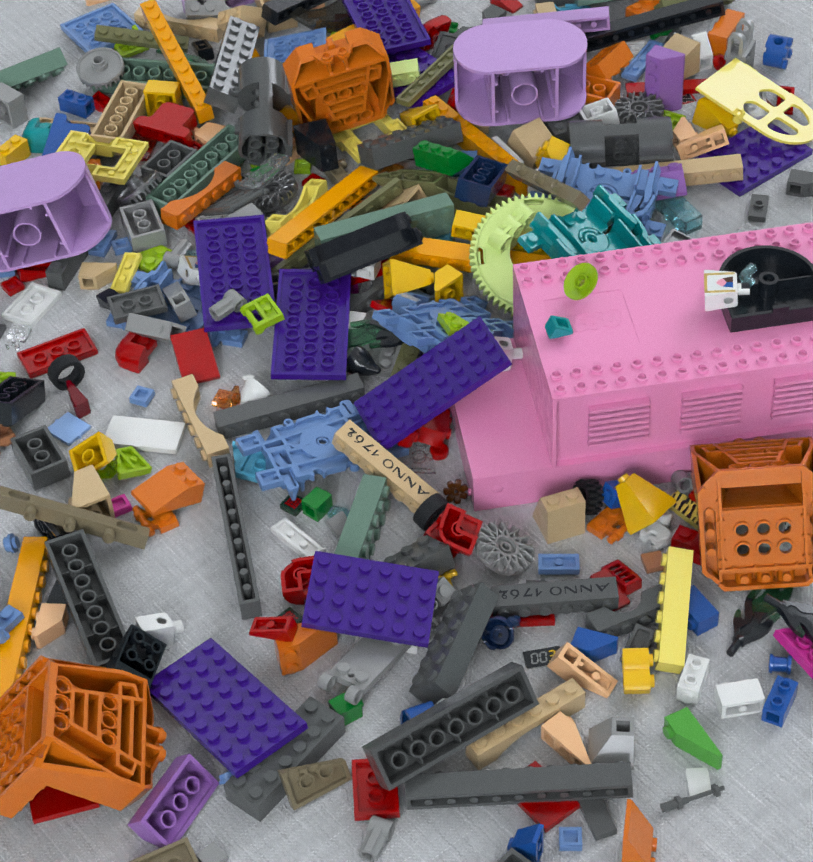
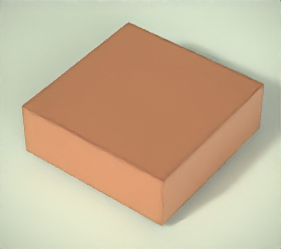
[641,550,664,574]

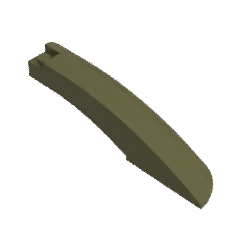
[372,169,514,217]

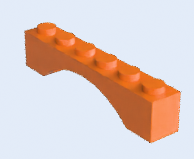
[160,161,242,230]

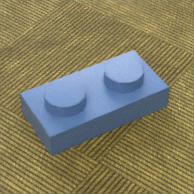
[88,229,118,258]
[538,554,580,575]

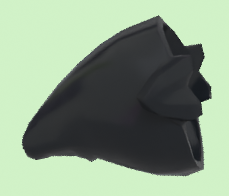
[347,345,381,376]

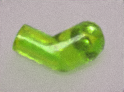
[97,460,117,479]

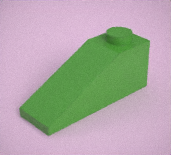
[662,707,723,770]

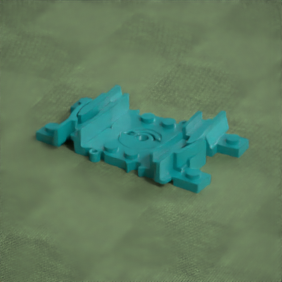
[517,185,662,259]

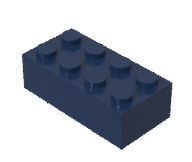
[454,155,508,207]

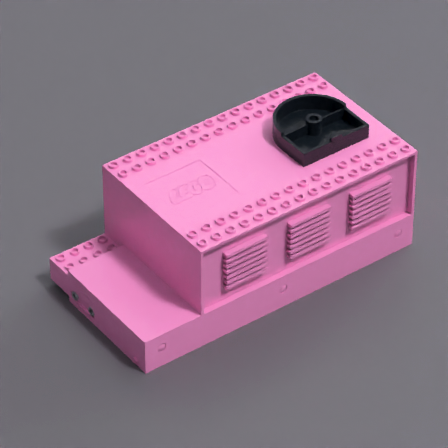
[449,222,813,511]

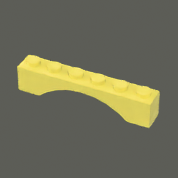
[265,179,328,239]

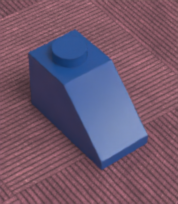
[687,585,719,636]
[571,627,619,662]
[507,824,544,862]

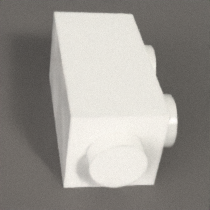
[676,654,710,705]

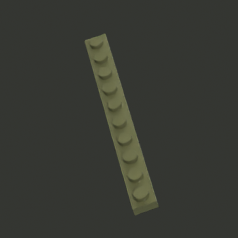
[271,177,403,273]

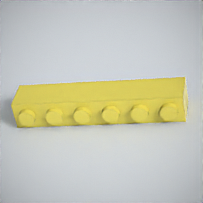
[653,546,694,674]

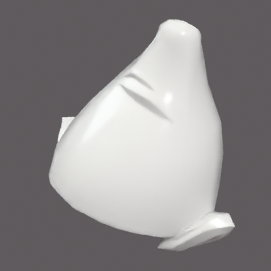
[239,375,273,405]

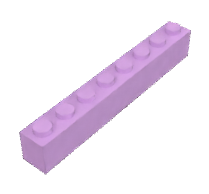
[482,6,610,33]

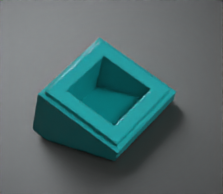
[545,315,573,339]

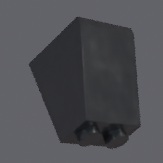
[293,118,339,172]

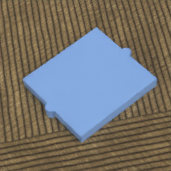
[48,412,91,446]

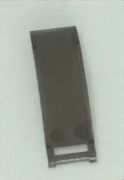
[290,0,353,33]

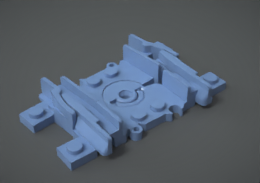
[235,400,409,501]

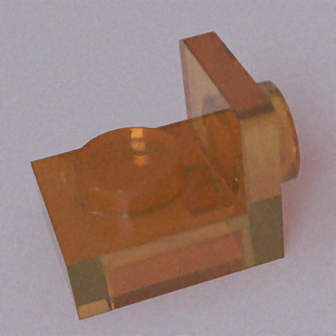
[212,385,241,409]

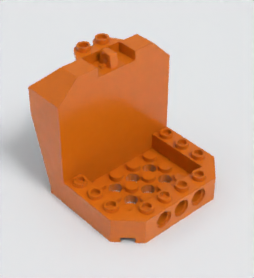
[283,27,395,134]
[689,436,813,592]
[0,655,167,819]

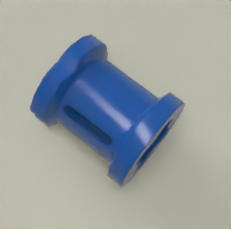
[768,654,792,675]

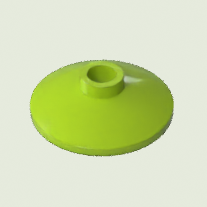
[564,263,598,300]

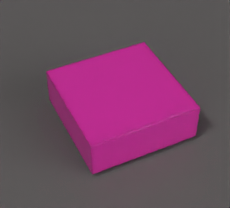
[111,494,133,518]

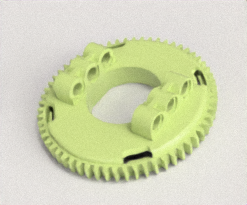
[469,193,591,317]

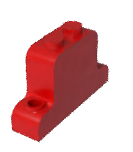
[133,102,198,147]
[397,408,452,448]

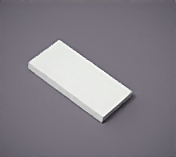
[105,415,186,454]

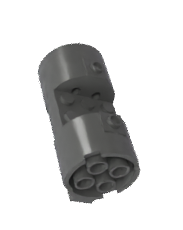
[234,57,293,166]
[567,116,674,169]

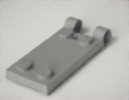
[317,637,412,705]

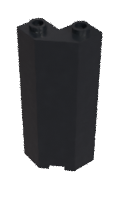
[304,211,423,284]

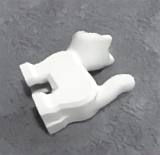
[640,513,678,551]

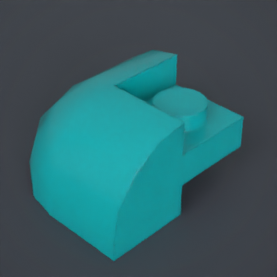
[22,117,52,154]

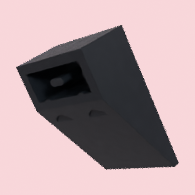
[105,624,167,689]

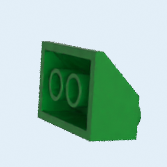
[412,140,474,176]

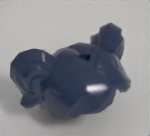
[481,615,521,650]

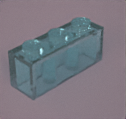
[655,196,703,235]

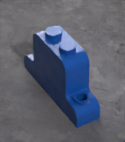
[42,113,91,156]

